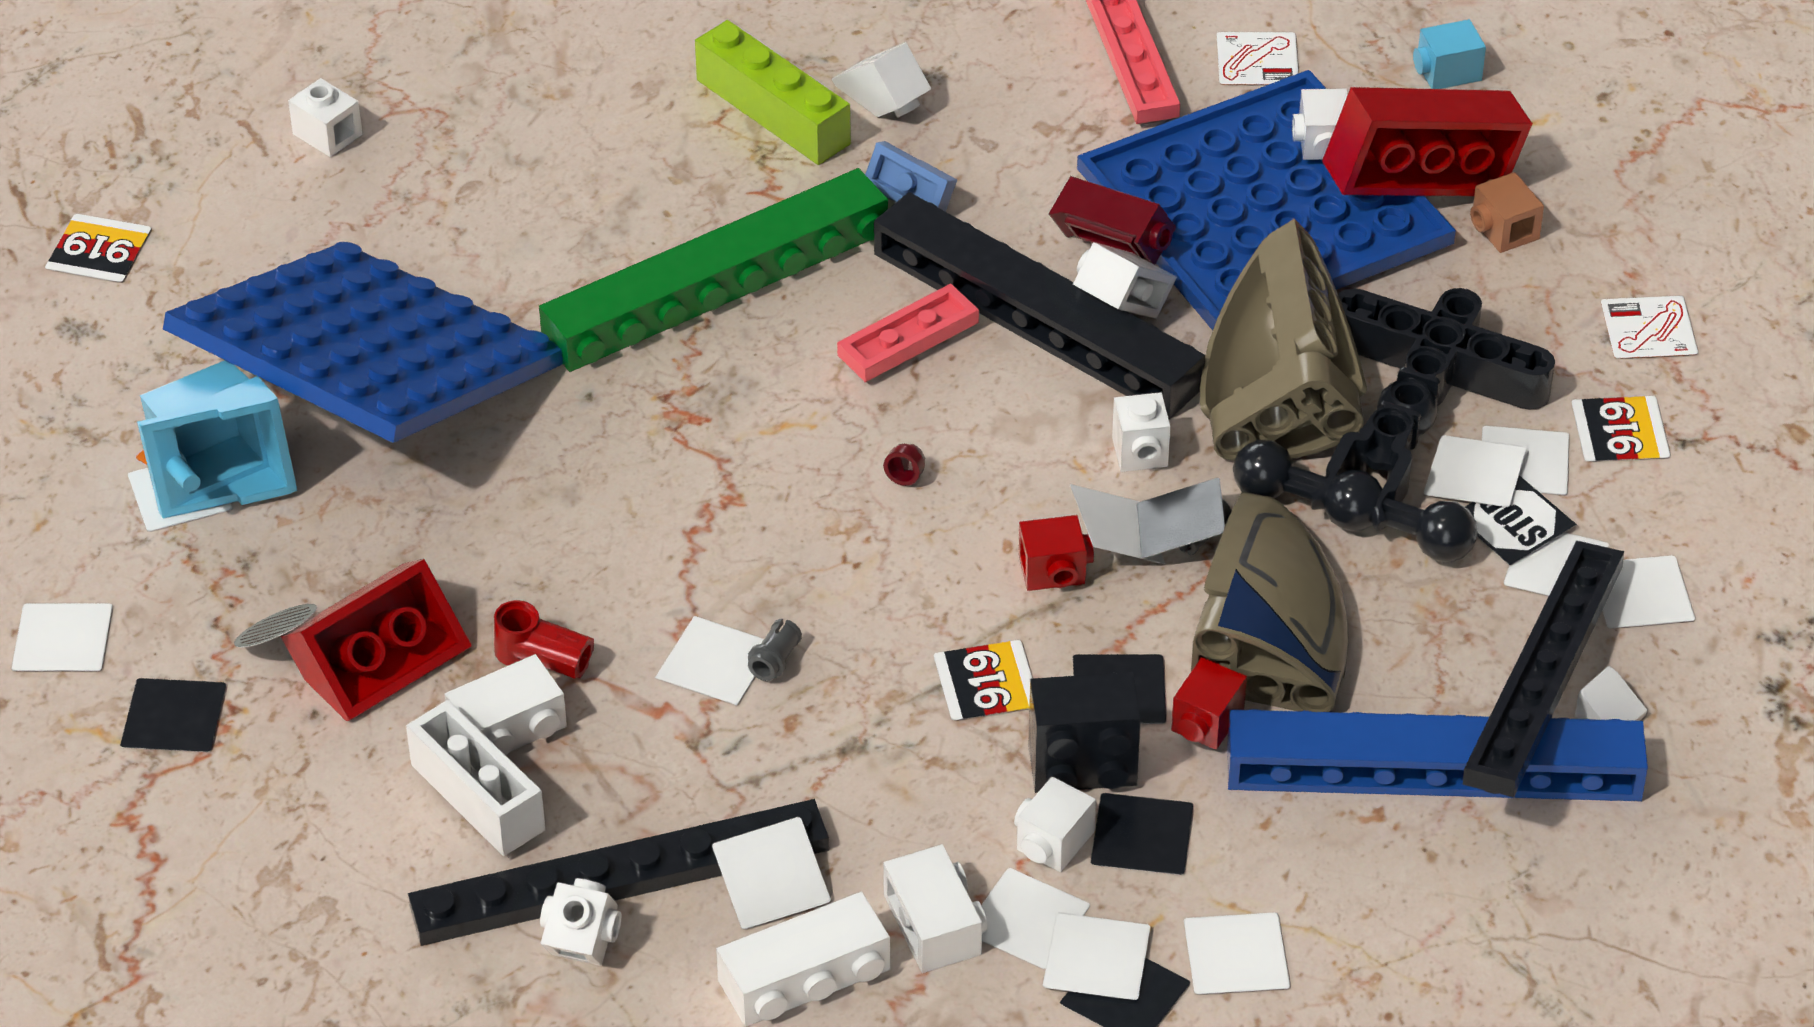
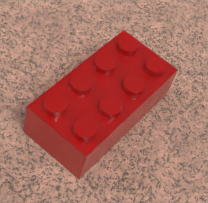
[1322,87,1533,196]

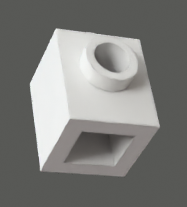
[288,78,363,158]
[1292,88,1347,160]
[1112,392,1170,472]
[1014,777,1096,872]

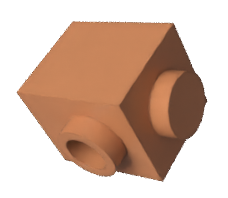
[1470,172,1544,253]

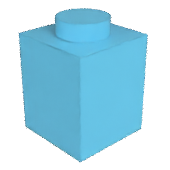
[1413,19,1486,89]

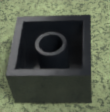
[1028,672,1141,793]

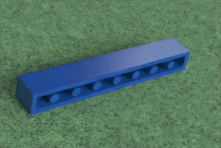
[1227,709,1648,802]

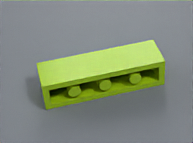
[695,19,851,165]

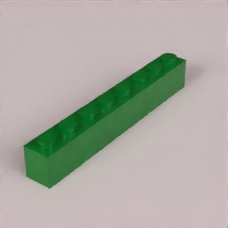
[539,168,888,373]

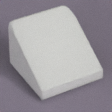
[1575,666,1647,721]

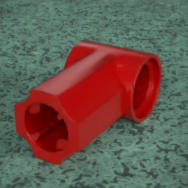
[494,600,594,679]

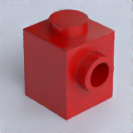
[1018,515,1094,591]
[1171,657,1247,750]

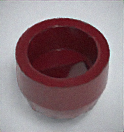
[883,443,926,486]

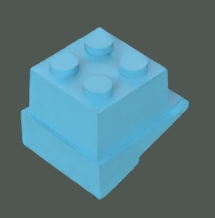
[137,360,298,518]

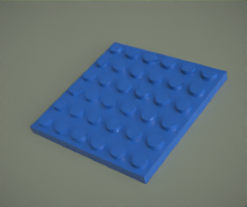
[1077,70,1456,331]
[163,242,563,443]

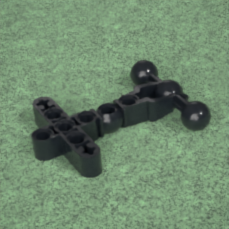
[1232,288,1555,562]

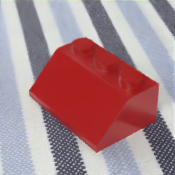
[280,559,472,721]

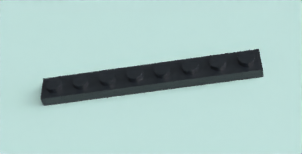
[1463,540,1624,797]
[408,799,829,946]

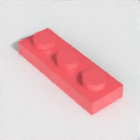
[837,283,979,382]

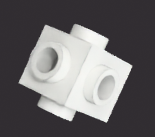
[540,878,622,966]

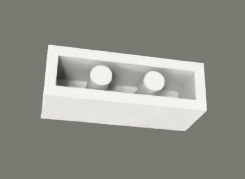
[406,700,545,856]
[716,891,890,1027]

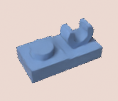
[865,141,957,212]

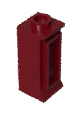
[1049,176,1176,265]

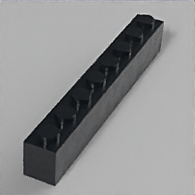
[874,192,1205,420]

